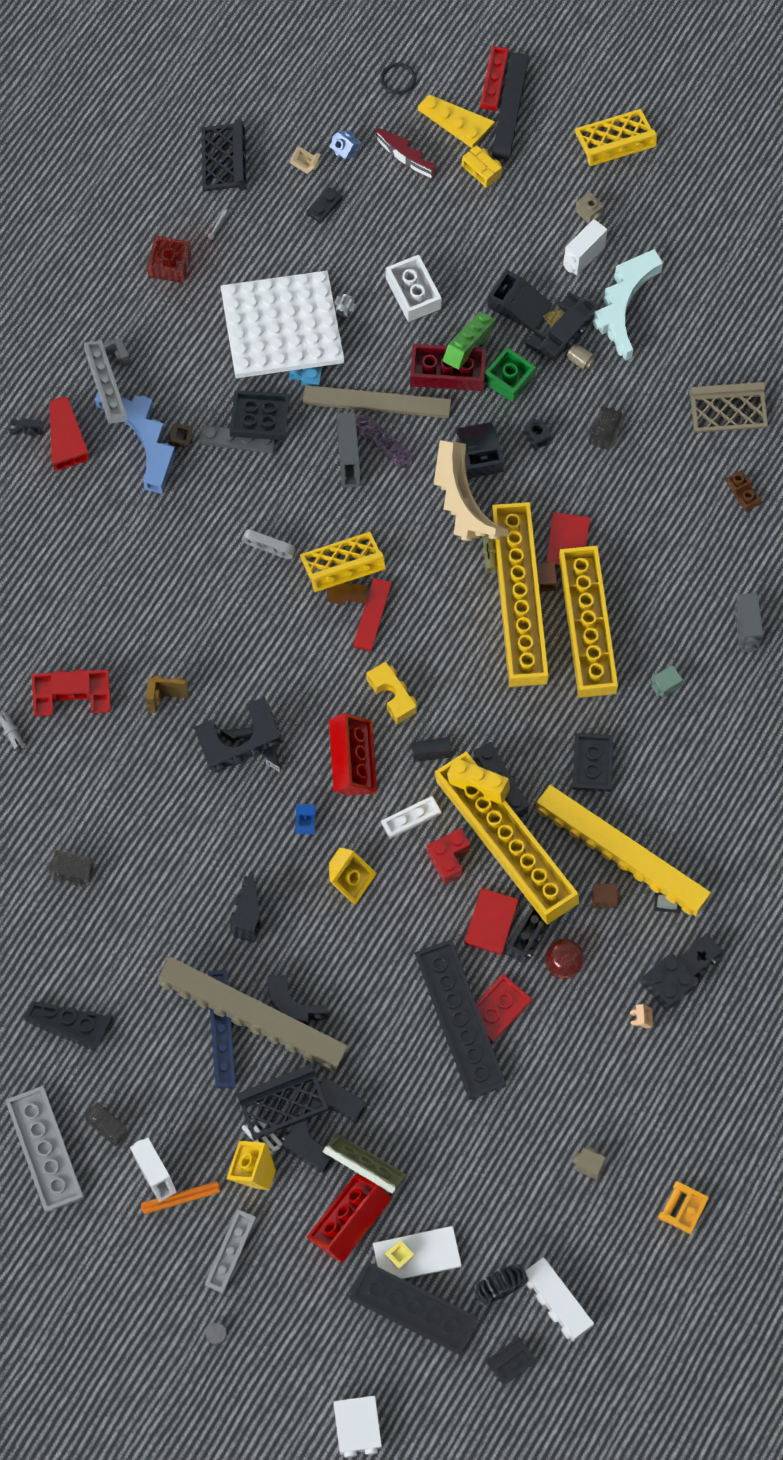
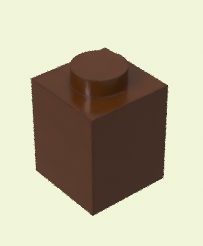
[536,561,557,592]
[592,884,621,908]

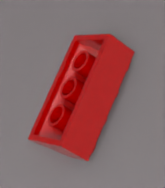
[329,713,377,795]
[306,1173,392,1263]

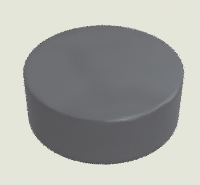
[206,1323,227,1345]

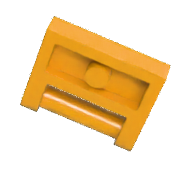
[658,1181,709,1235]

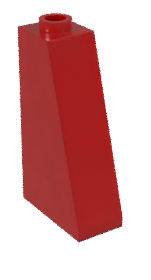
[49,396,90,472]

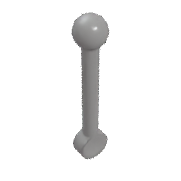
[208,208,228,240]

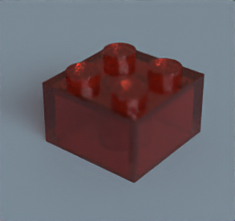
[147,235,191,284]

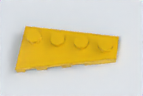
[418,95,495,148]

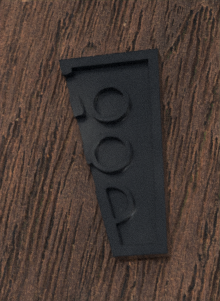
[23,1001,113,1051]

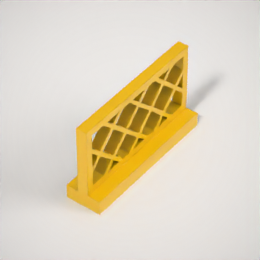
[575,109,657,166]
[300,532,386,592]

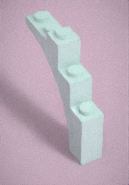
[593,249,663,361]

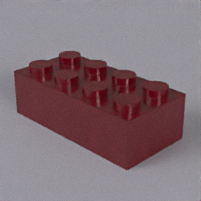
[410,344,486,391]

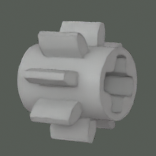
[334,294,357,317]

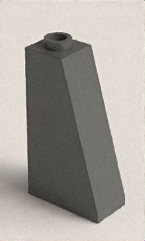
[336,412,360,488]

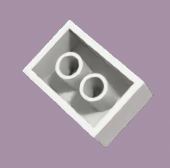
[386,255,442,322]

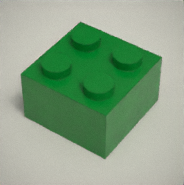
[484,347,536,403]

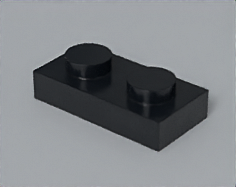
[306,186,342,224]

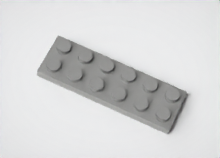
[5,1086,84,1213]

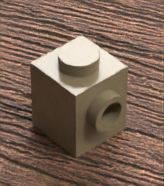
[575,192,604,224]
[573,1147,606,1180]

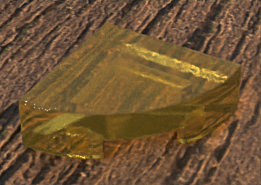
[543,311,565,326]

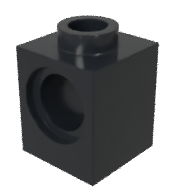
[524,418,552,451]

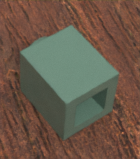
[651,665,683,698]

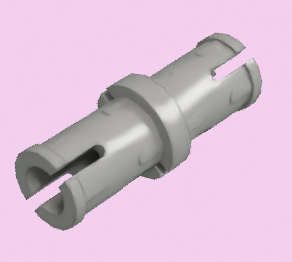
[0,712,25,751]

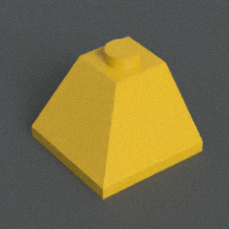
[329,848,377,905]
[226,1141,276,1190]

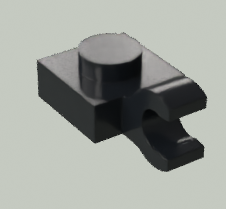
[9,419,43,436]

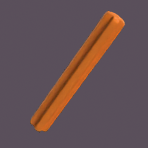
[141,1181,220,1214]

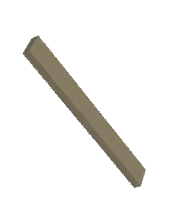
[303,385,451,418]

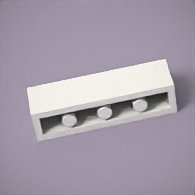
[526,1257,594,1342]

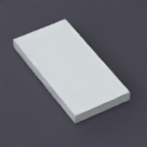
[373,1226,461,1280]

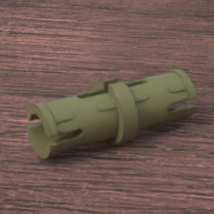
[482,534,497,573]

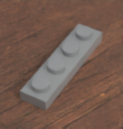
[204,1209,256,1294]

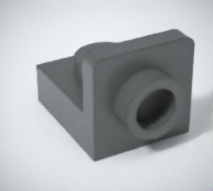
[104,338,131,366]

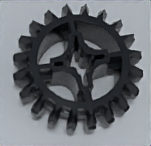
[474,1264,528,1305]

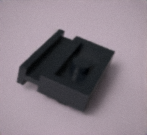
[485,1336,537,1387]

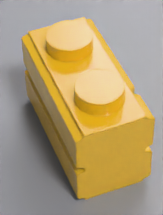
[462,145,502,188]

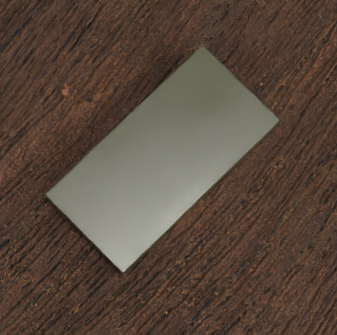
[323,1135,407,1194]

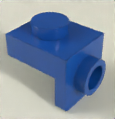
[295,804,316,834]

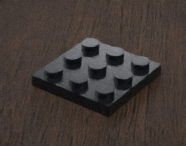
[230,390,289,440]

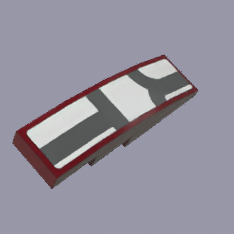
[376,128,436,180]

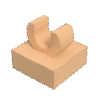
[630,1004,653,1029]

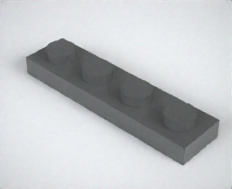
[200,425,275,454]

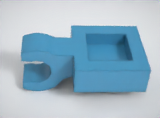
[289,367,322,386]

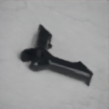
[220,726,281,773]

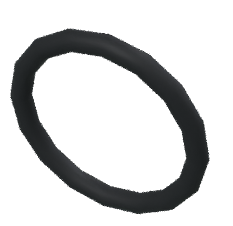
[380,63,416,94]

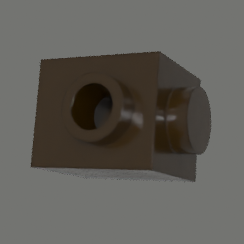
[168,423,194,448]

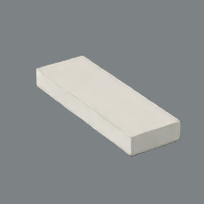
[381,796,441,839]

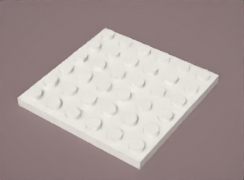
[221,270,344,378]

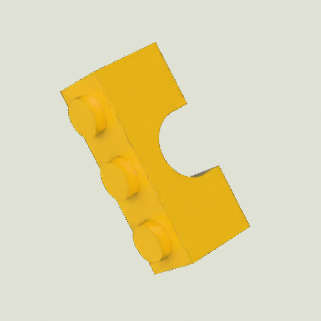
[366,661,418,724]
[447,758,510,805]

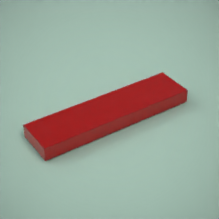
[480,46,509,111]
[353,578,392,652]

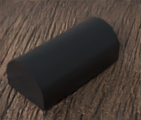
[411,737,452,762]

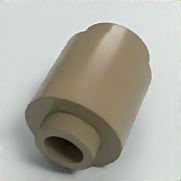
[567,344,595,370]

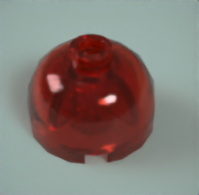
[545,938,584,979]

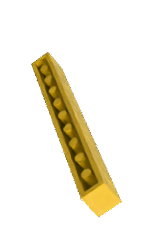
[536,785,711,916]

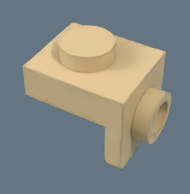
[289,146,321,174]

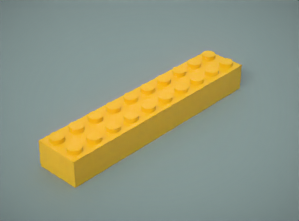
[492,502,548,687]
[435,751,579,924]

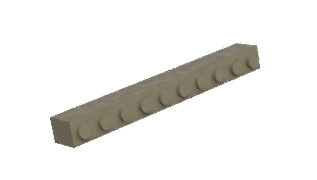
[158,956,348,1071]

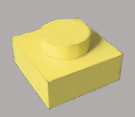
[385,1240,414,1270]

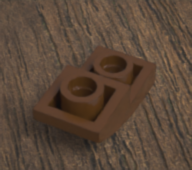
[726,470,762,512]
[327,584,368,605]

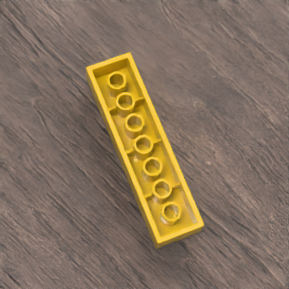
[559,546,618,698]

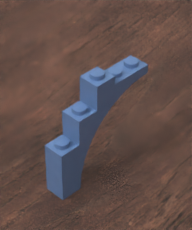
[95,393,175,494]

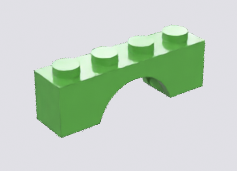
[443,312,495,370]

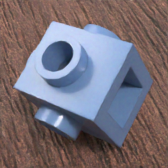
[329,130,362,159]

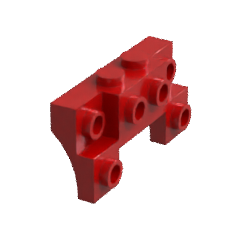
[32,669,111,716]

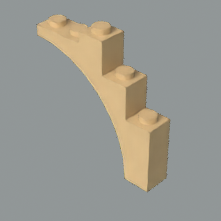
[434,440,509,541]

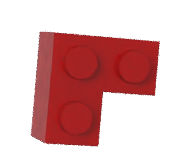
[426,828,470,885]

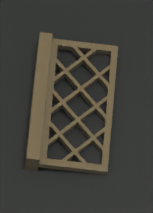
[689,382,768,433]

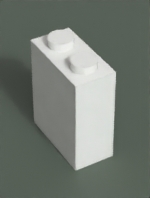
[563,219,608,276]
[130,1138,177,1202]
[333,1396,382,1458]

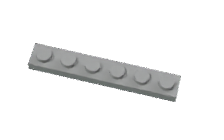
[84,340,127,424]

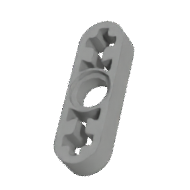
[242,530,296,559]

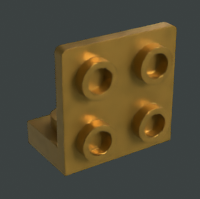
[146,676,189,713]

